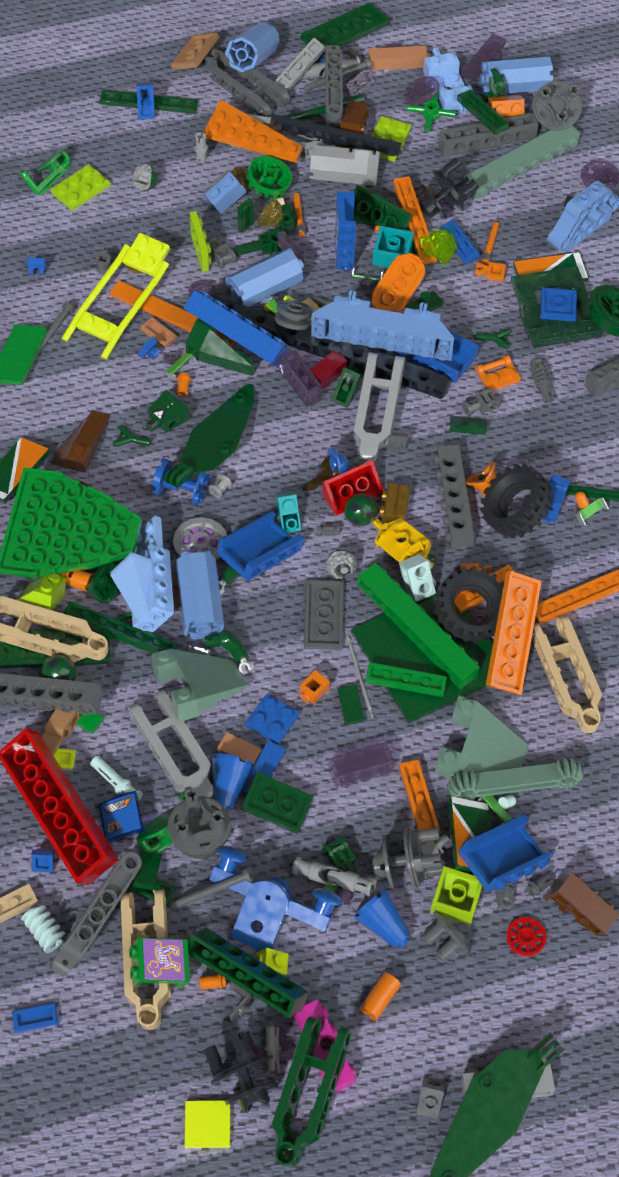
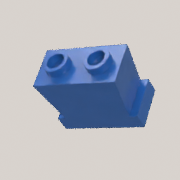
[542,474,570,523]

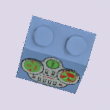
[202,169,246,213]

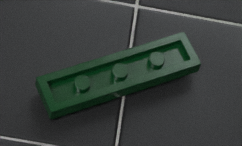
[457,89,509,135]

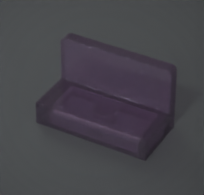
[342,68,375,97]

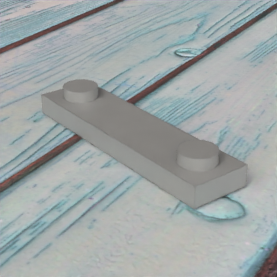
[274,38,325,92]

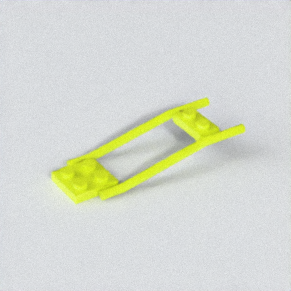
[61,233,170,360]

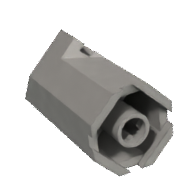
[310,145,380,186]

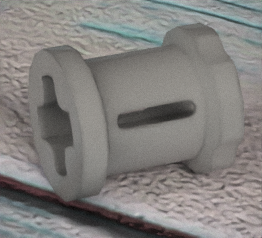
[208,474,232,499]

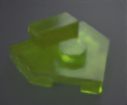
[420,230,457,266]

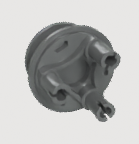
[533,81,582,131]
[168,788,231,859]
[372,827,446,890]

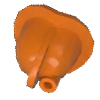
[465,461,497,498]

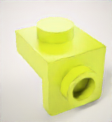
[255,948,289,976]

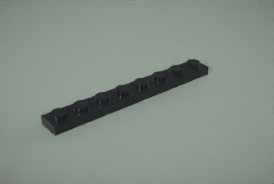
[270,114,402,156]

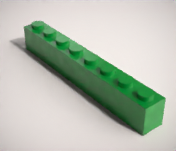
[357,563,480,690]

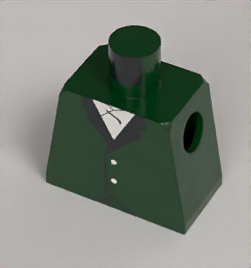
[146,390,191,433]

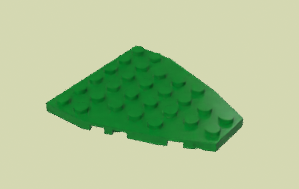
[0,467,143,578]

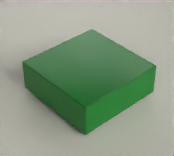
[76,713,104,734]

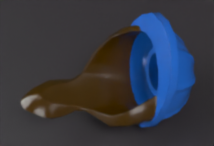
[303,447,350,491]

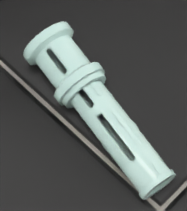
[90,755,143,802]

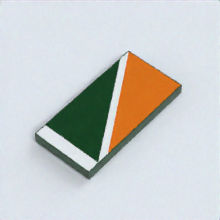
[513,252,589,291]
[0,437,51,504]
[448,796,491,873]

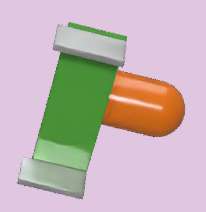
[575,491,609,525]

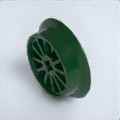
[589,285,619,337]

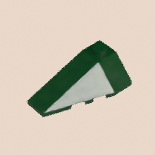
[353,184,413,230]
[185,318,255,376]

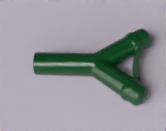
[476,328,511,350]
[113,425,151,447]

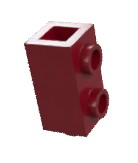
[309,350,347,391]

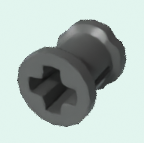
[95,253,111,275]

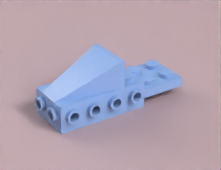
[110,516,174,633]

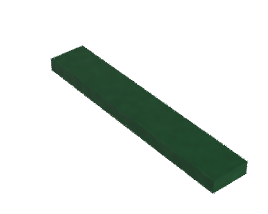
[99,90,198,114]
[63,601,178,653]

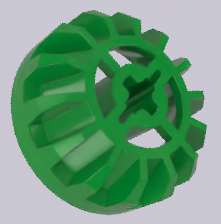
[246,156,292,199]

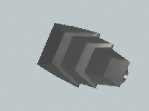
[423,912,470,961]

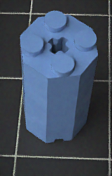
[225,22,280,72]
[480,57,553,94]
[225,247,304,307]
[175,551,224,639]

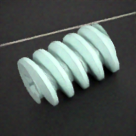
[21,905,65,953]

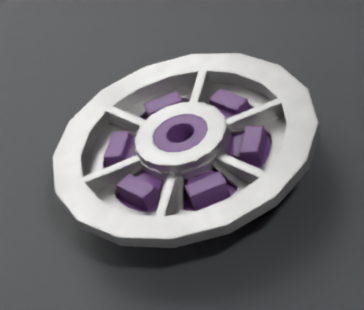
[173,517,227,560]

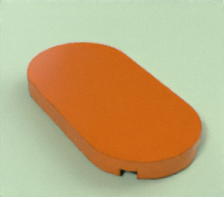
[372,253,425,313]

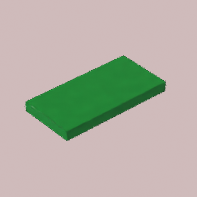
[0,324,47,385]

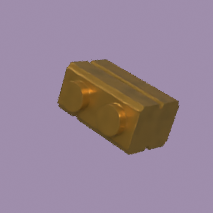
[380,483,410,523]

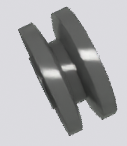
[274,300,314,330]

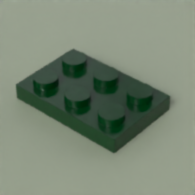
[241,772,313,834]

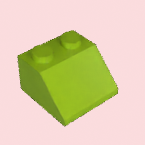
[16,574,66,611]
[430,866,482,926]

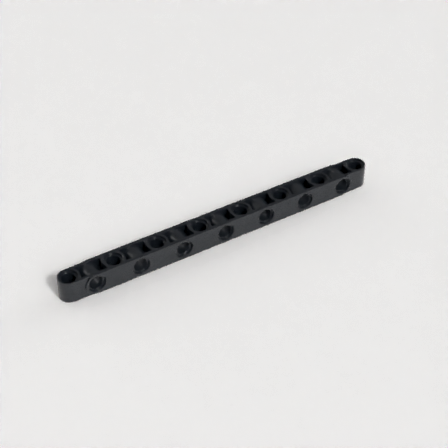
[211,295,451,399]

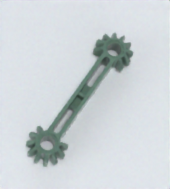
[448,758,583,801]

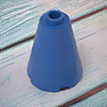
[212,754,252,811]
[353,888,410,948]

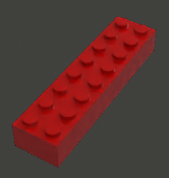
[0,728,119,886]

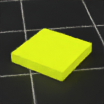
[185,1101,230,1148]

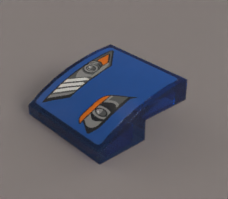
[99,791,145,843]

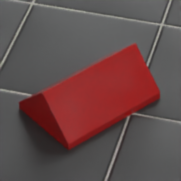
[322,459,383,516]

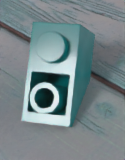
[275,490,301,533]

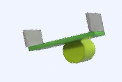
[261,296,278,314]

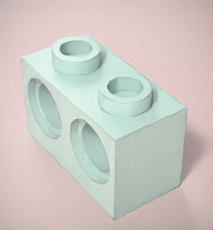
[399,554,436,602]

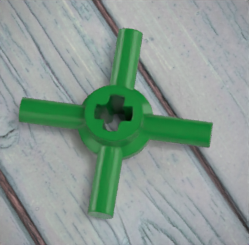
[407,90,456,132]

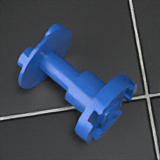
[152,458,211,506]

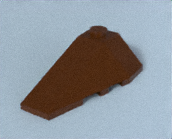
[51,410,110,473]

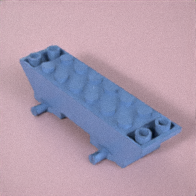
[311,290,454,361]

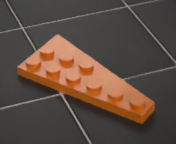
[203,99,302,163]

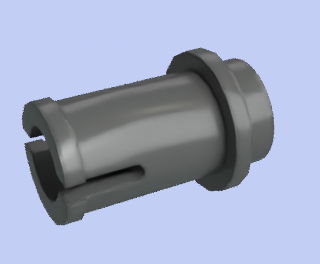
[526,873,554,897]

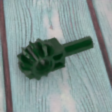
[235,227,291,256]

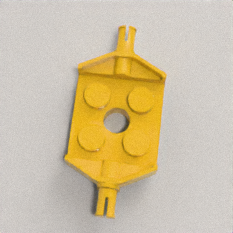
[373,519,434,568]

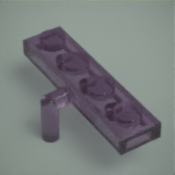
[461,34,506,82]

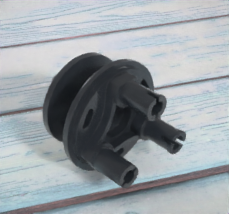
[418,157,479,220]
[203,1031,278,1113]

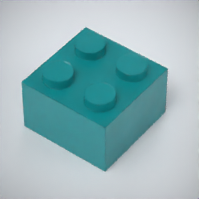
[372,226,414,268]

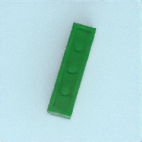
[365,662,447,697]

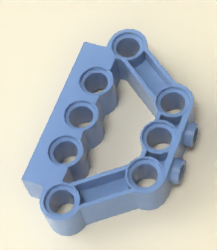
[547,180,619,254]

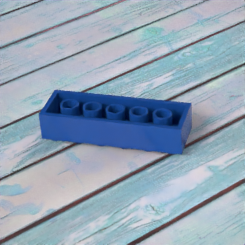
[184,290,290,368]

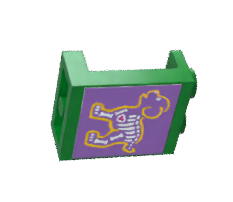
[129,938,190,988]

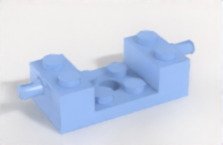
[423,48,473,113]

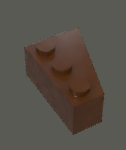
[542,872,619,936]

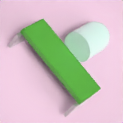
[478,795,516,826]

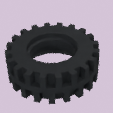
[480,464,554,539]
[433,566,504,644]

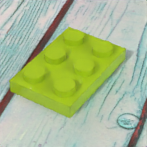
[364,116,412,162]
[50,164,111,211]
[189,211,211,272]

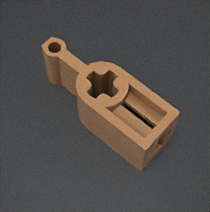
[42,709,81,755]

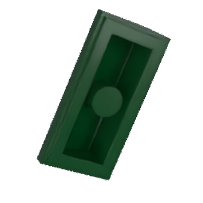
[449,416,487,435]

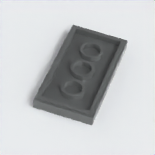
[304,580,344,650]

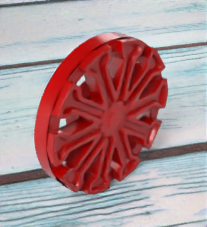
[506,917,546,957]

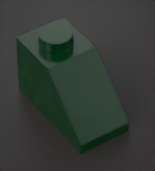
[331,366,365,408]

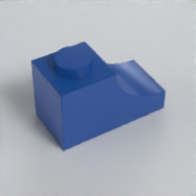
[136,82,155,119]

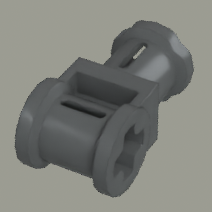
[206,236,236,269]
[462,388,501,416]

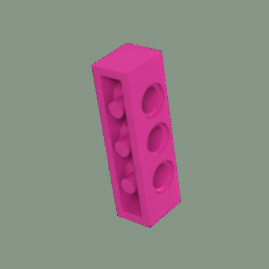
[294,1000,357,1093]

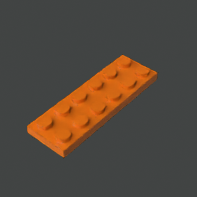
[486,571,542,695]

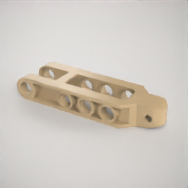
[0,596,109,662]
[532,616,602,733]
[121,889,171,1030]

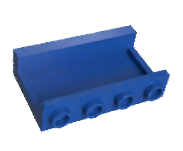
[335,192,356,271]
[395,330,479,383]
[217,511,305,581]
[458,814,554,893]

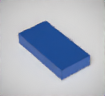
[12,1002,59,1033]

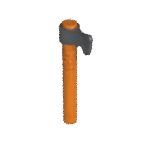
[288,193,306,236]
[474,222,499,265]

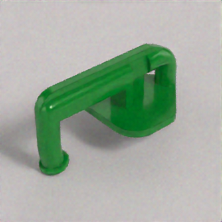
[19,147,70,195]
[136,790,186,853]

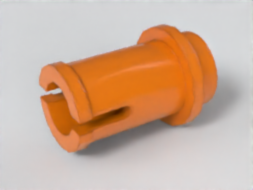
[176,373,191,396]
[199,973,227,990]

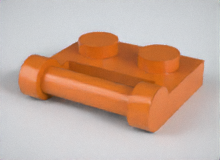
[475,355,521,391]

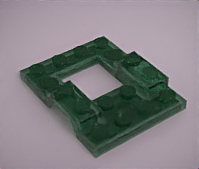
[511,266,602,348]

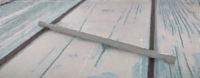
[346,636,374,718]

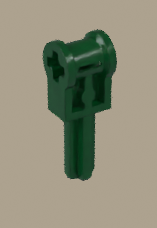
[322,835,366,894]

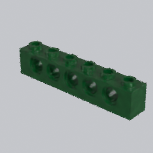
[188,927,309,1018]

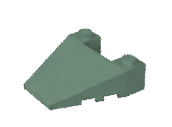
[152,649,247,722]
[435,696,528,779]

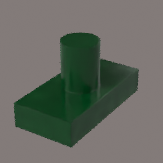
[405,291,444,312]

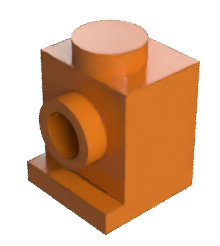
[299,670,330,704]

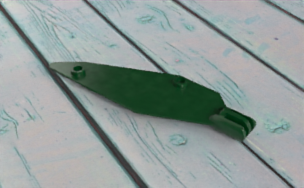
[163,384,254,488]
[430,1032,565,1177]

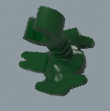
[478,68,507,103]

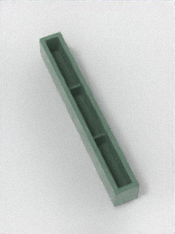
[464,126,580,199]

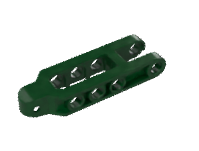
[272,1016,352,1167]

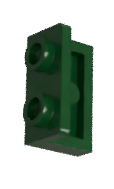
[85,562,119,603]

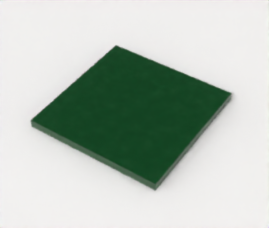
[351,589,493,724]

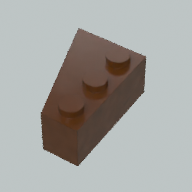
[339,100,370,152]

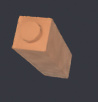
[368,46,430,71]

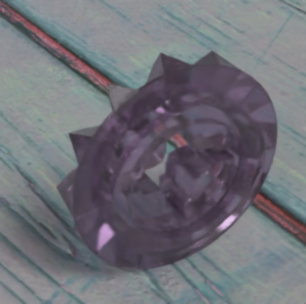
[189,280,216,297]

